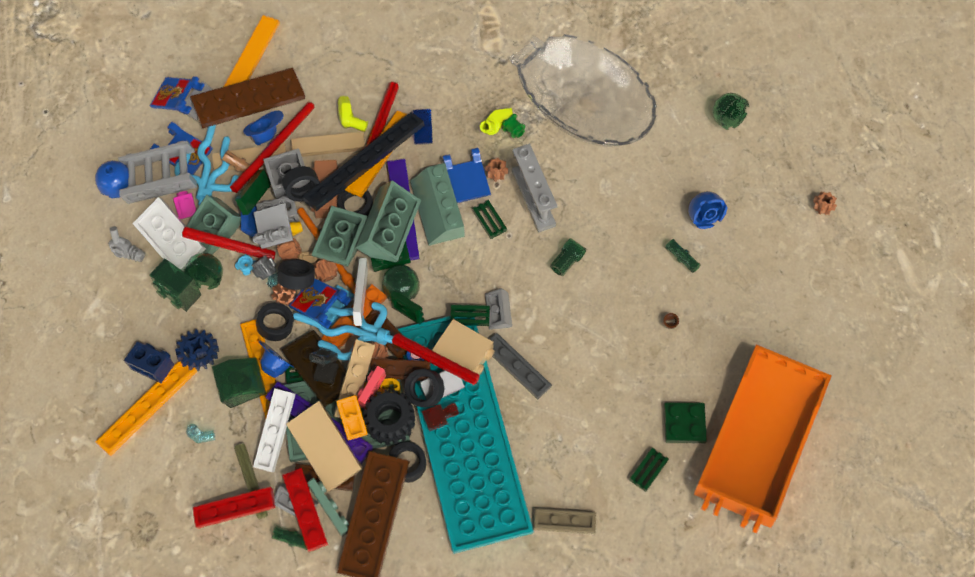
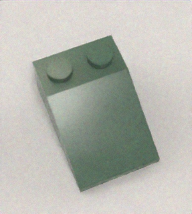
[187,195,241,262]
[312,206,367,267]

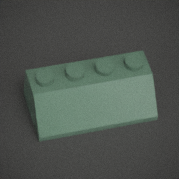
[410,163,465,246]
[356,180,421,262]

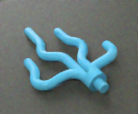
[175,125,239,206]
[293,302,393,361]

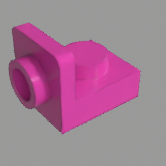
[173,191,197,220]

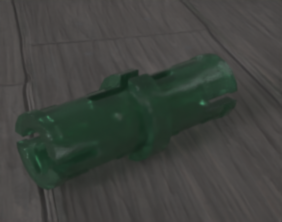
[666,239,701,273]
[271,526,307,550]

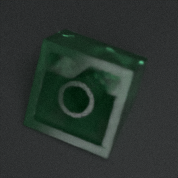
[212,358,266,408]

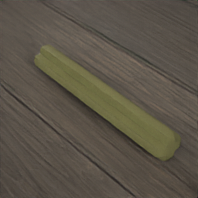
[234,443,268,519]

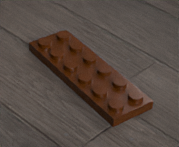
[190,67,305,129]
[337,451,409,577]

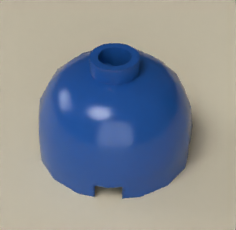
[95,160,129,198]
[688,191,727,229]

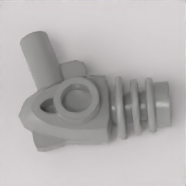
[108,227,145,262]

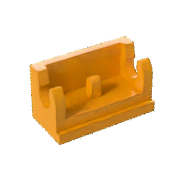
[336,395,368,440]

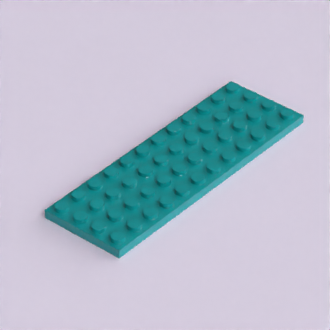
[398,316,534,554]

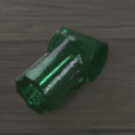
[550,238,587,276]

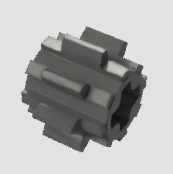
[252,255,277,280]

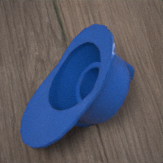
[244,111,284,145]
[259,340,294,378]

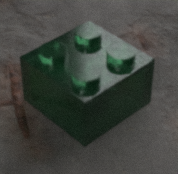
[149,259,201,312]

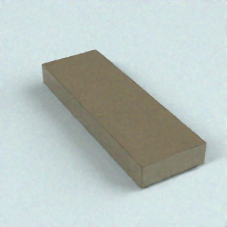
[533,508,596,534]

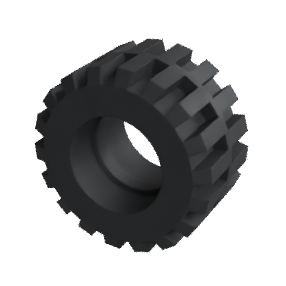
[363,389,416,445]

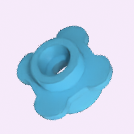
[235,255,256,276]

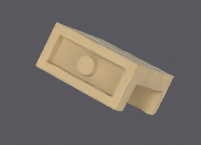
[432,319,495,376]

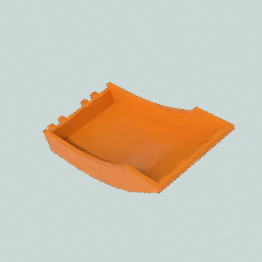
[694,344,832,534]

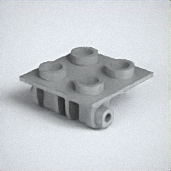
[253,203,293,249]

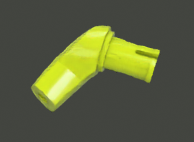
[338,96,368,132]
[480,108,513,135]

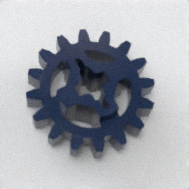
[175,329,219,371]

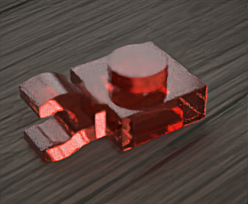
[422,403,459,432]

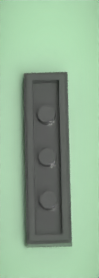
[489,333,552,400]

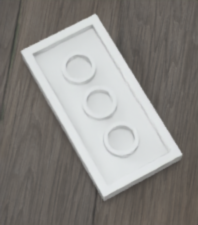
[133,197,206,275]

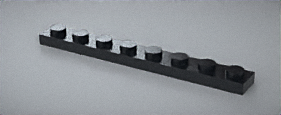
[303,112,424,211]

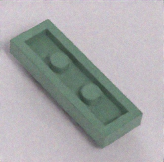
[307,479,349,537]

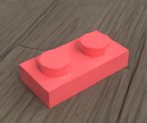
[357,366,386,409]

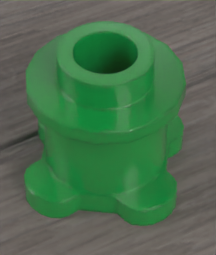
[502,114,525,138]

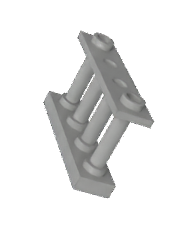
[118,141,197,204]
[512,144,557,233]

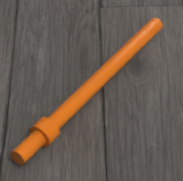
[297,208,356,296]

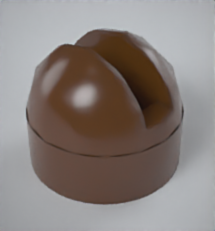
[663,313,679,329]

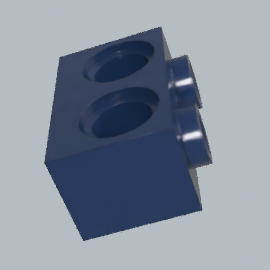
[124,342,174,383]

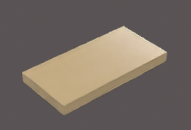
[286,401,363,492]

